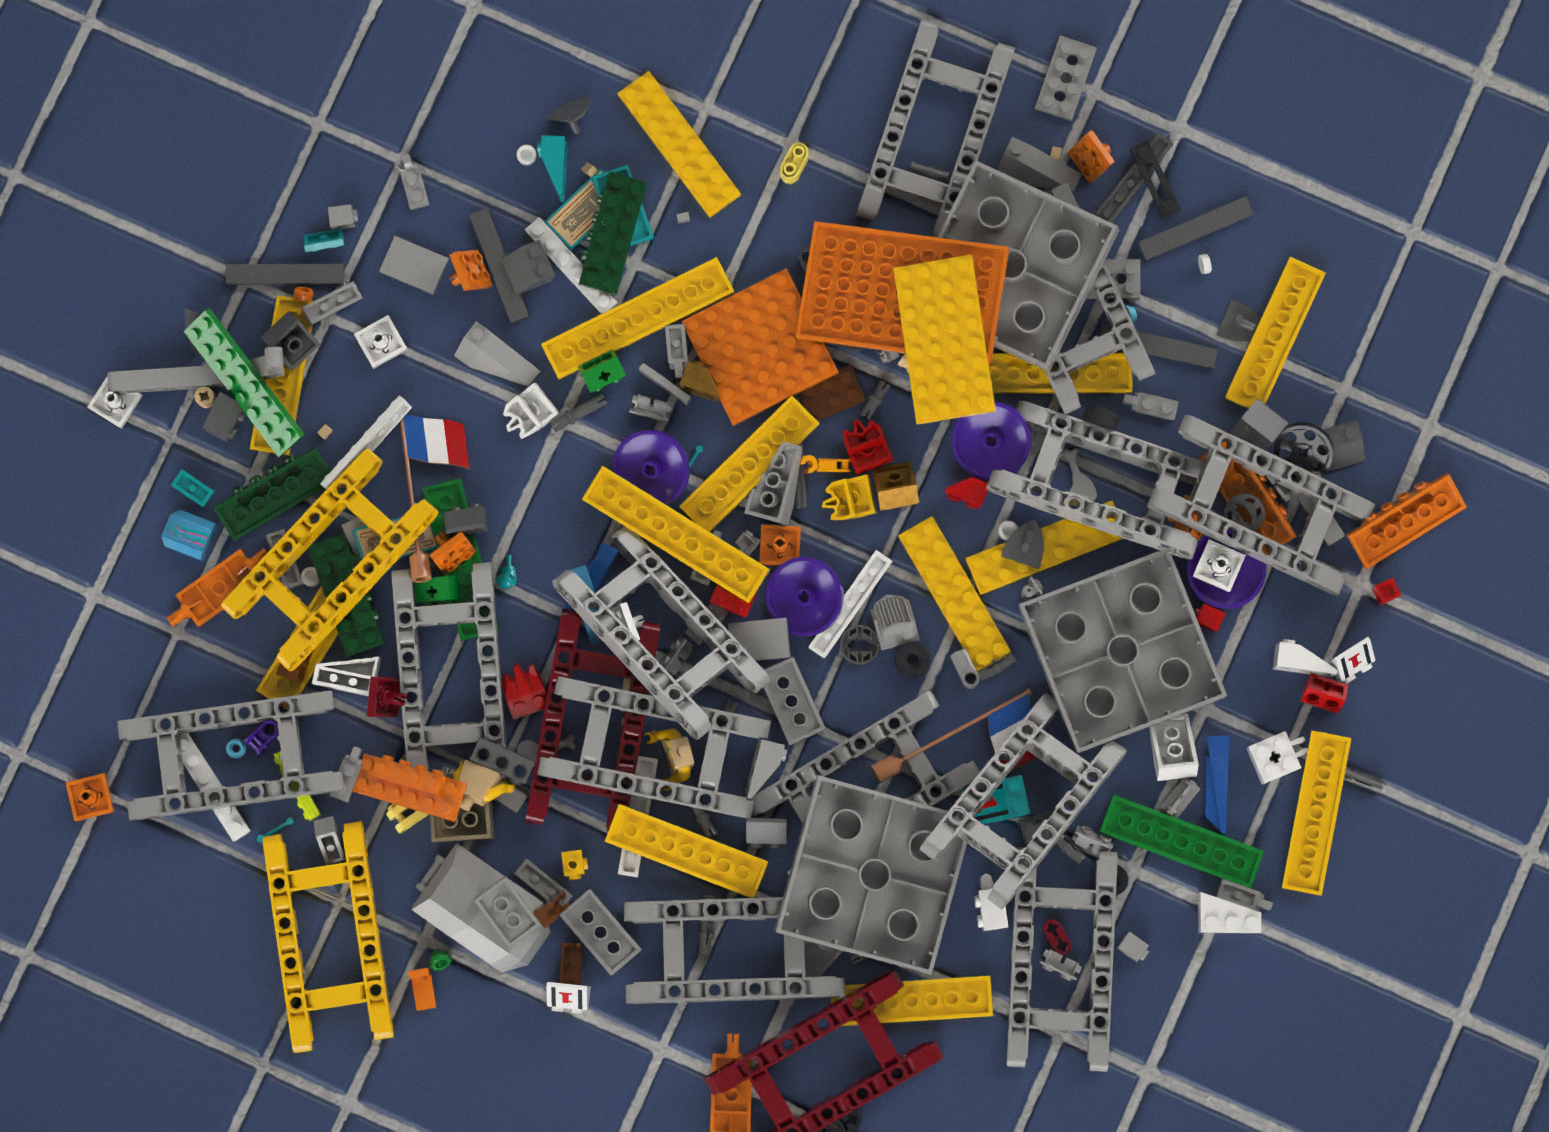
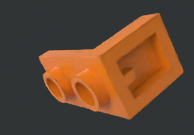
[408,968,436,1011]

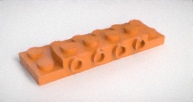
[1199,441,1297,555]
[1347,473,1467,569]
[352,753,467,822]

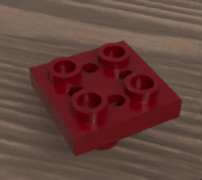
[366,676,407,717]

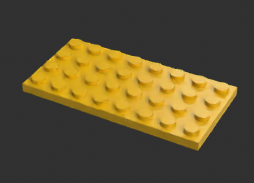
[893,254,996,425]

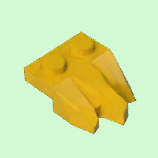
[822,474,877,520]

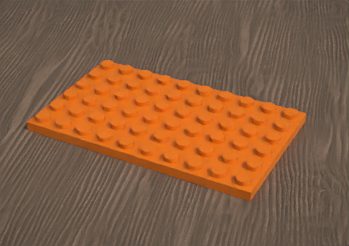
[795,221,1010,365]

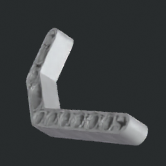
[107,347,284,394]

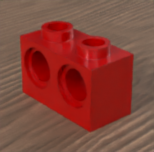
[1300,673,1349,714]

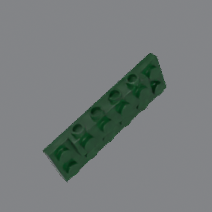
[578,172,647,296]
[213,446,331,541]
[308,533,385,658]

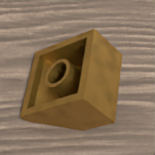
[680,360,719,402]
[872,461,919,511]

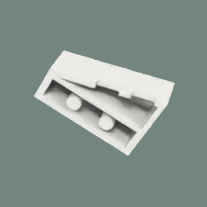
[312,657,381,696]
[1198,892,1261,933]

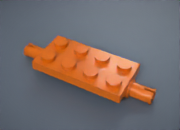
[166,548,267,627]
[710,1034,753,1132]

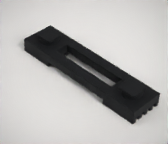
[1129,140,1181,220]

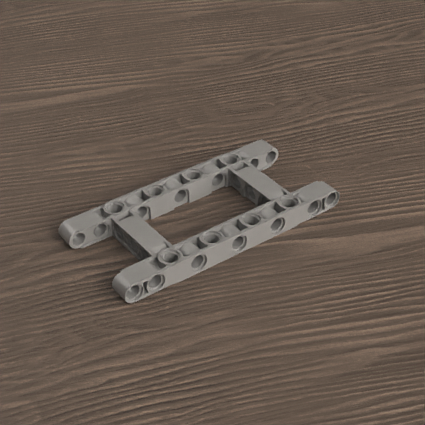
[856,18,1015,237]
[1044,183,1156,415]
[986,401,1204,559]
[1147,415,1375,596]
[552,526,770,740]
[392,562,509,779]
[537,676,771,818]
[747,690,980,876]
[117,691,345,821]
[920,693,1127,909]
[1006,847,1118,1072]
[624,897,845,1004]

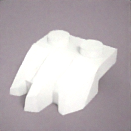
[503,383,560,439]

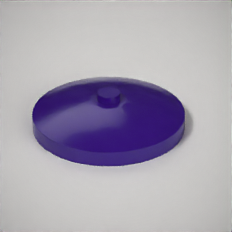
[952,401,1031,480]
[612,430,690,506]
[1186,530,1266,609]
[766,557,844,637]

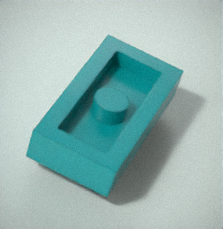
[304,228,344,252]
[171,469,215,508]

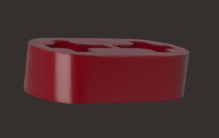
[1043,919,1071,955]

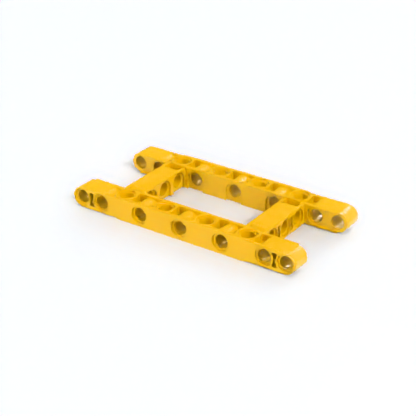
[221,449,438,671]
[263,821,394,1053]

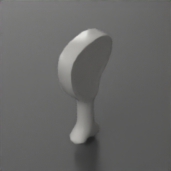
[1062,448,1097,506]
[517,734,576,768]

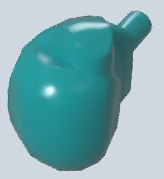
[496,555,517,589]

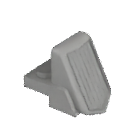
[870,594,920,650]

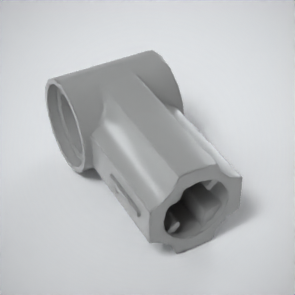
[950,648,979,689]

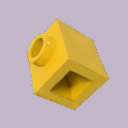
[561,850,588,880]

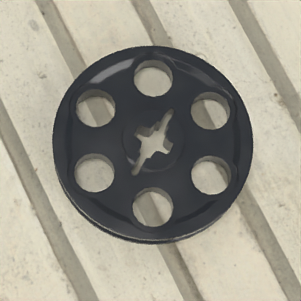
[1274,422,1334,478]

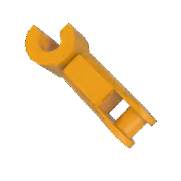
[800,455,851,474]

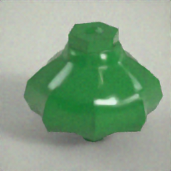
[428,949,453,971]

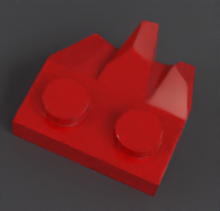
[842,420,893,475]
[710,584,759,618]
[502,662,547,720]

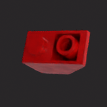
[944,477,988,510]

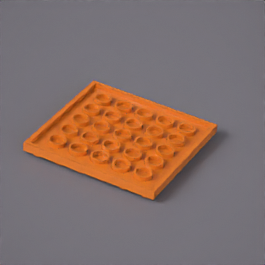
[681,268,839,426]

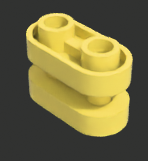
[780,143,809,184]
[386,804,429,834]

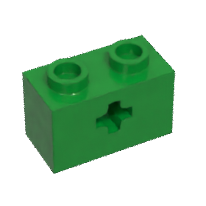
[578,349,626,393]
[414,576,460,606]

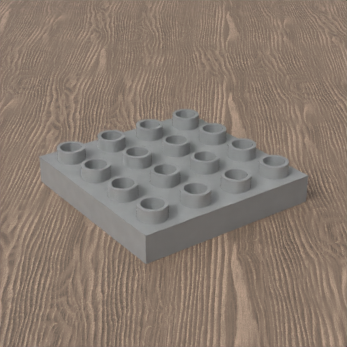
[938,160,1120,372]
[1018,550,1227,754]
[774,775,967,975]

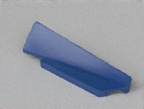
[563,542,619,619]
[1205,736,1229,834]

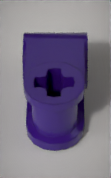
[243,720,279,757]

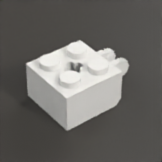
[1246,731,1308,785]
[974,873,1008,931]

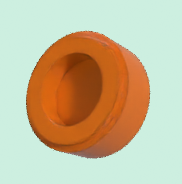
[293,287,313,301]

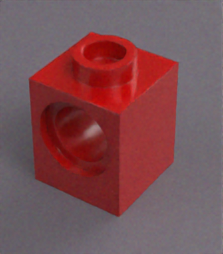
[1371,577,1401,606]
[1194,604,1226,633]

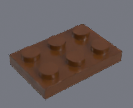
[799,365,866,421]

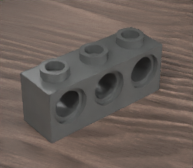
[470,737,536,786]

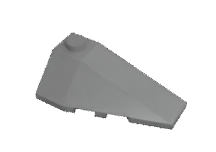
[997,137,1082,192]
[454,321,541,387]
[744,442,802,525]

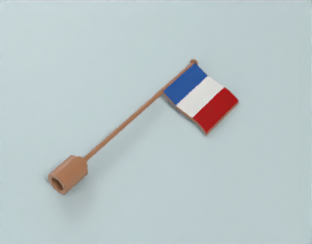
[400,414,469,583]
[870,688,1036,784]

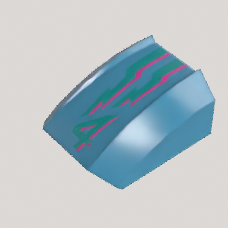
[161,510,218,561]

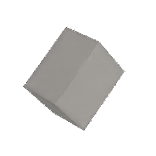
[676,212,690,224]

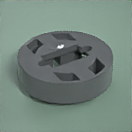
[1224,493,1265,531]
[840,625,880,665]

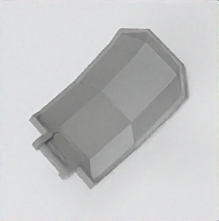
[411,843,551,972]

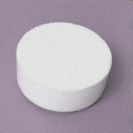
[517,145,537,165]
[1198,254,1212,274]
[998,520,1018,541]
[301,567,320,587]

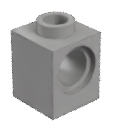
[328,204,358,230]
[1117,931,1149,962]

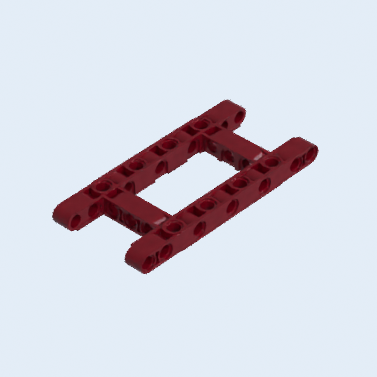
[525,608,661,835]
[704,969,944,1132]

